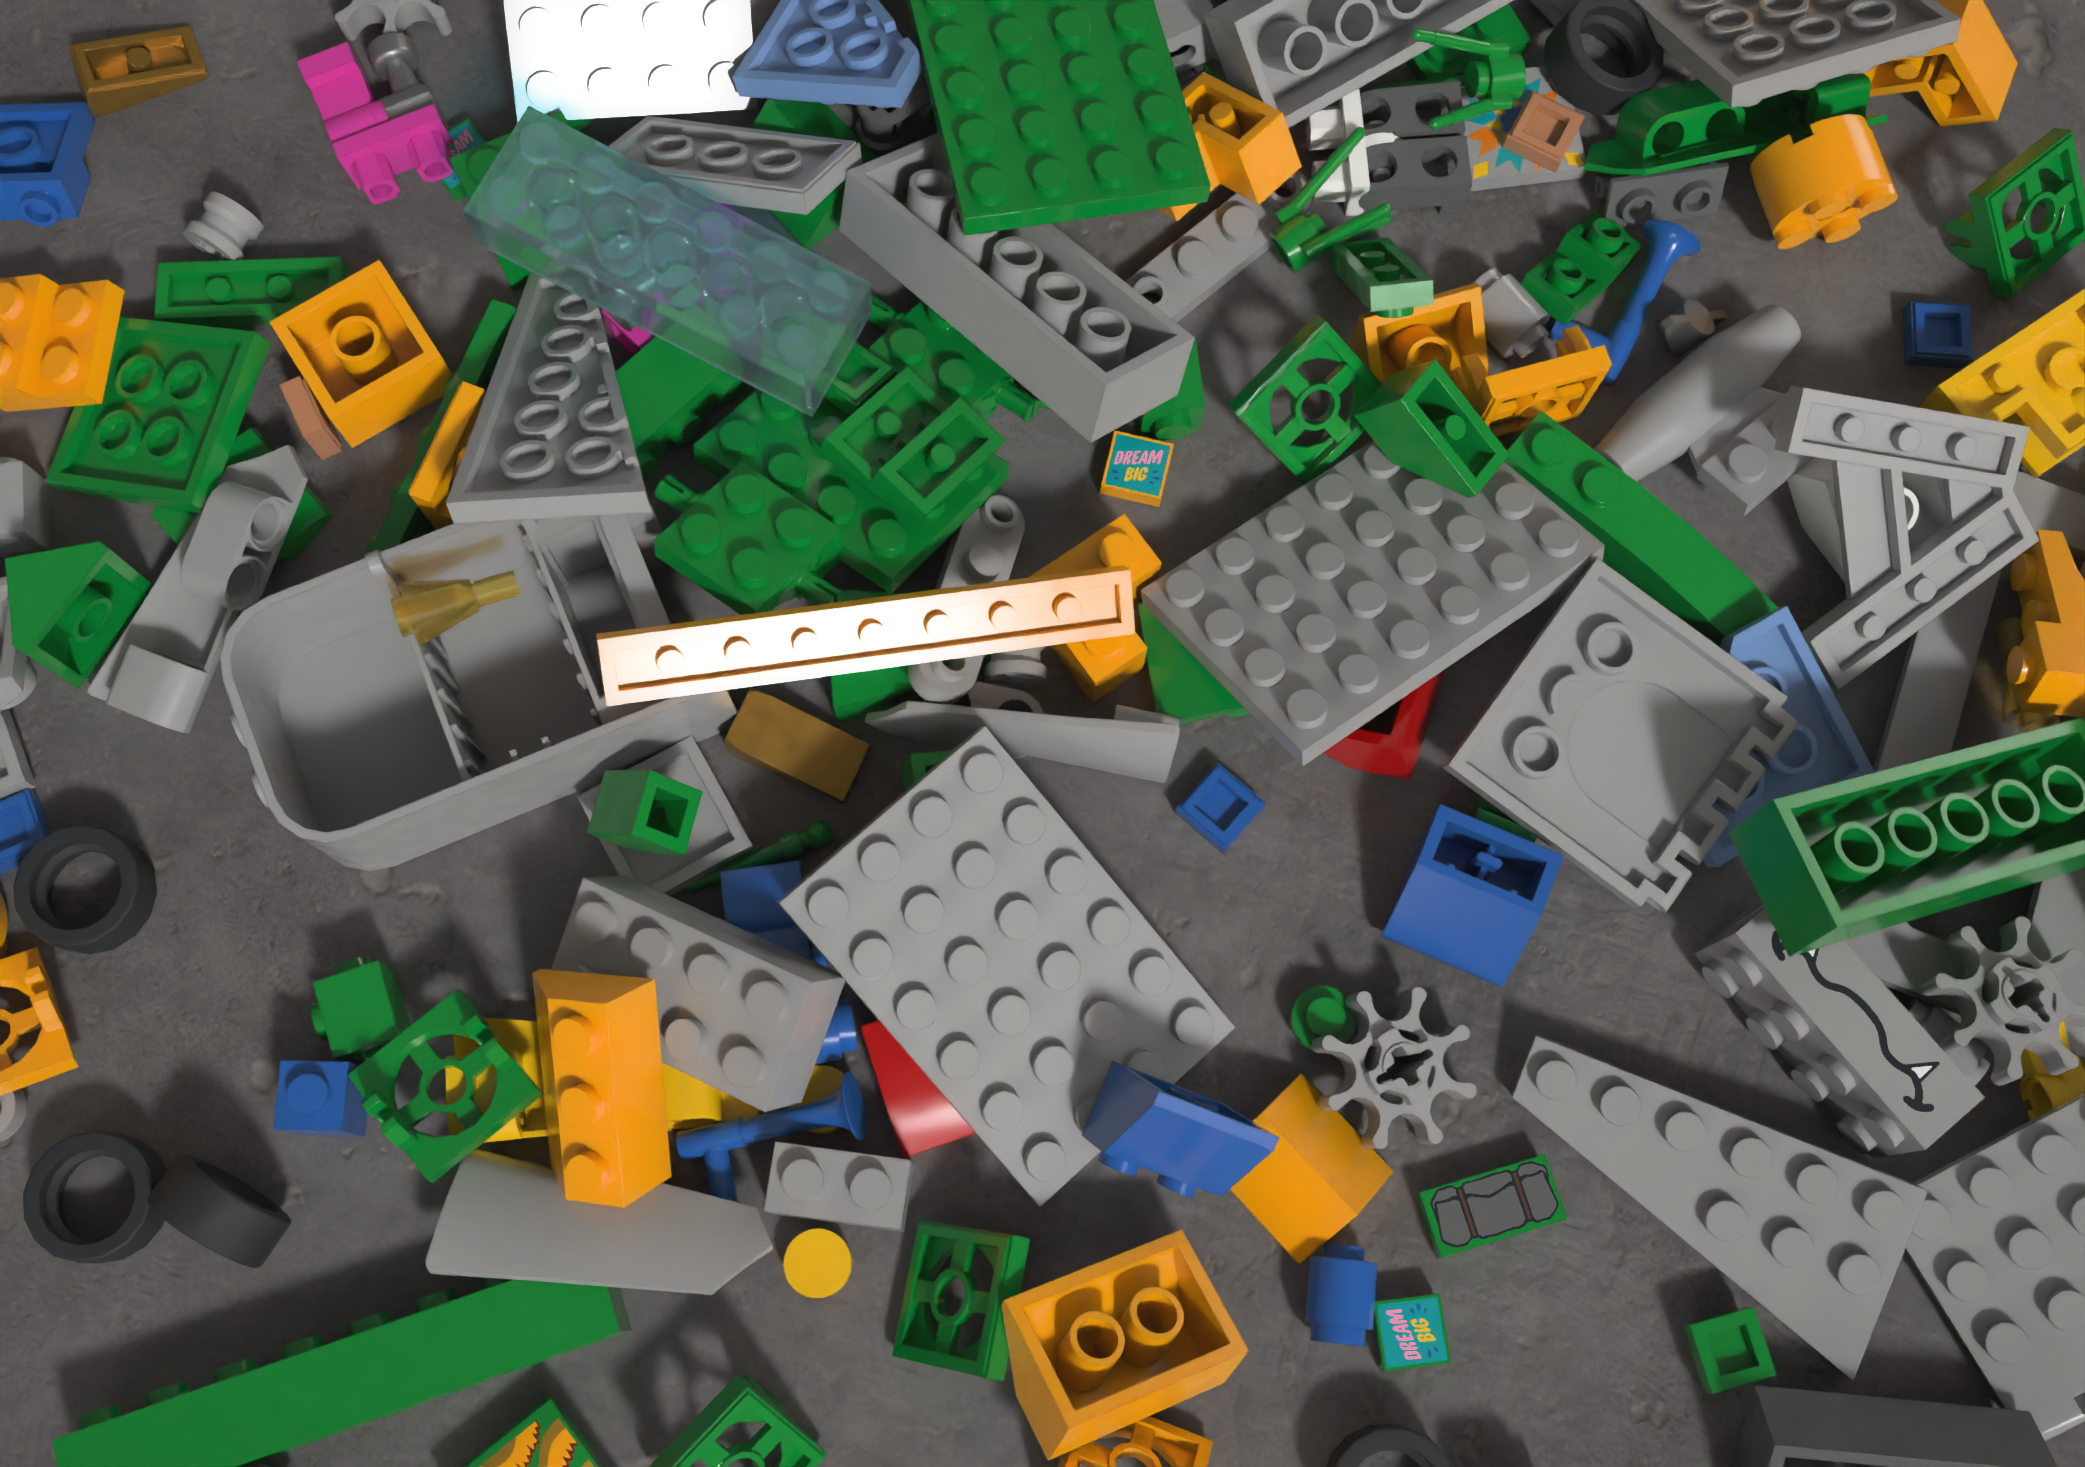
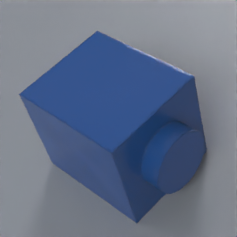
[273,1060,368,1137]

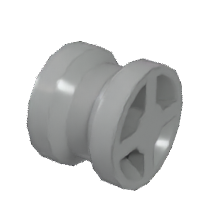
[183,192,264,261]
[984,646,1047,689]

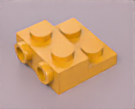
[0,274,125,412]

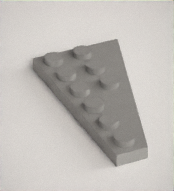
[446,269,652,524]
[1511,1033,1928,1380]

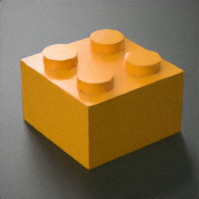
[270,259,452,448]

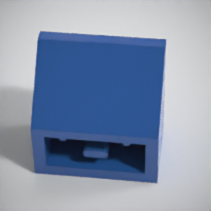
[1380,804,1564,987]

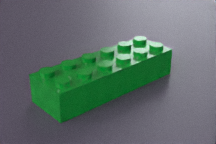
[1728,718,2085,957]

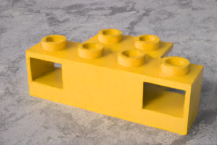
[1919,289,2085,479]

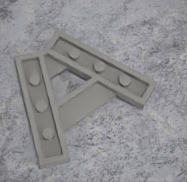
[1775,385,2039,690]

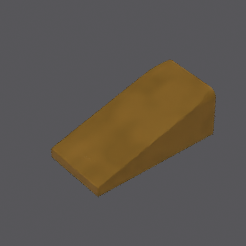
[68,25,209,117]
[724,687,870,803]

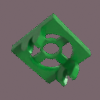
[1944,128,2085,300]
[1227,314,1381,485]
[347,988,543,1183]
[892,1219,1030,1381]
[649,1373,828,1467]

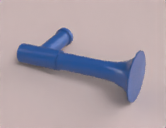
[1548,219,1701,386]
[676,1071,867,1203]

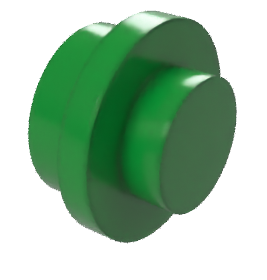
[1290,986,1357,1050]

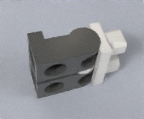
[1306,81,1472,216]

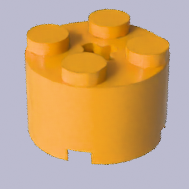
[1750,114,1898,249]

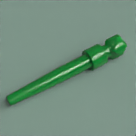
[686,820,832,893]

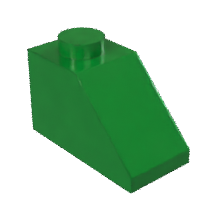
[1354,359,1509,498]

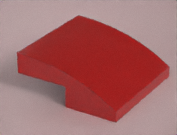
[860,1020,976,1159]

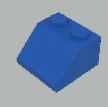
[1081,1060,1279,1198]

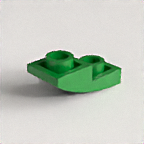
[1521,212,1642,326]

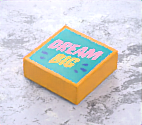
[1100,430,1174,507]

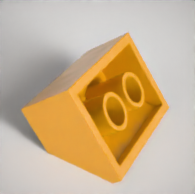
[532,969,672,1208]
[1001,1229,1249,1461]

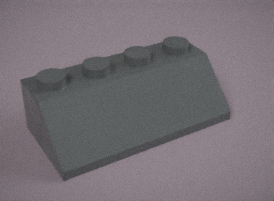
[1739,1385,2058,1467]

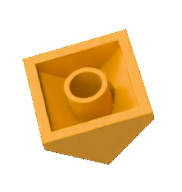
[1348,283,1489,386]
[1229,1073,1394,1264]

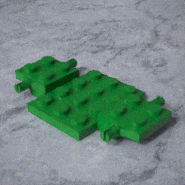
[654,295,1041,615]

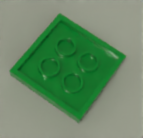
[45,317,271,513]

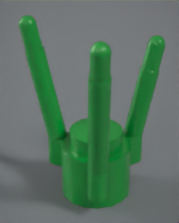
[1370,28,1526,130]
[1268,127,1392,273]

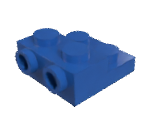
[0,102,95,227]

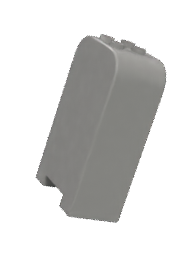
[220,495,738,871]

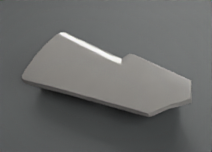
[87,445,308,734]
[865,681,1180,784]
[425,1148,773,1295]

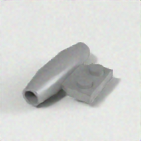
[1594,304,1813,517]

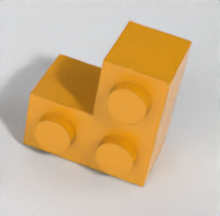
[1864,0,2018,127]
[1156,72,1302,222]
[1030,513,1162,704]

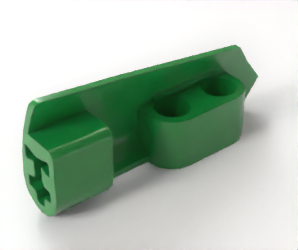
[1584,73,1889,176]

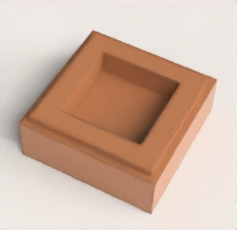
[1502,91,1585,173]
[279,376,342,460]

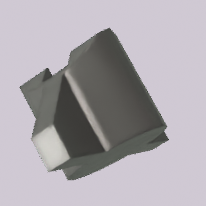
[1656,299,1728,358]

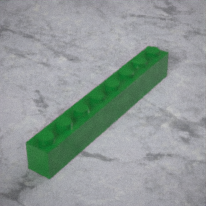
[52,1278,632,1467]

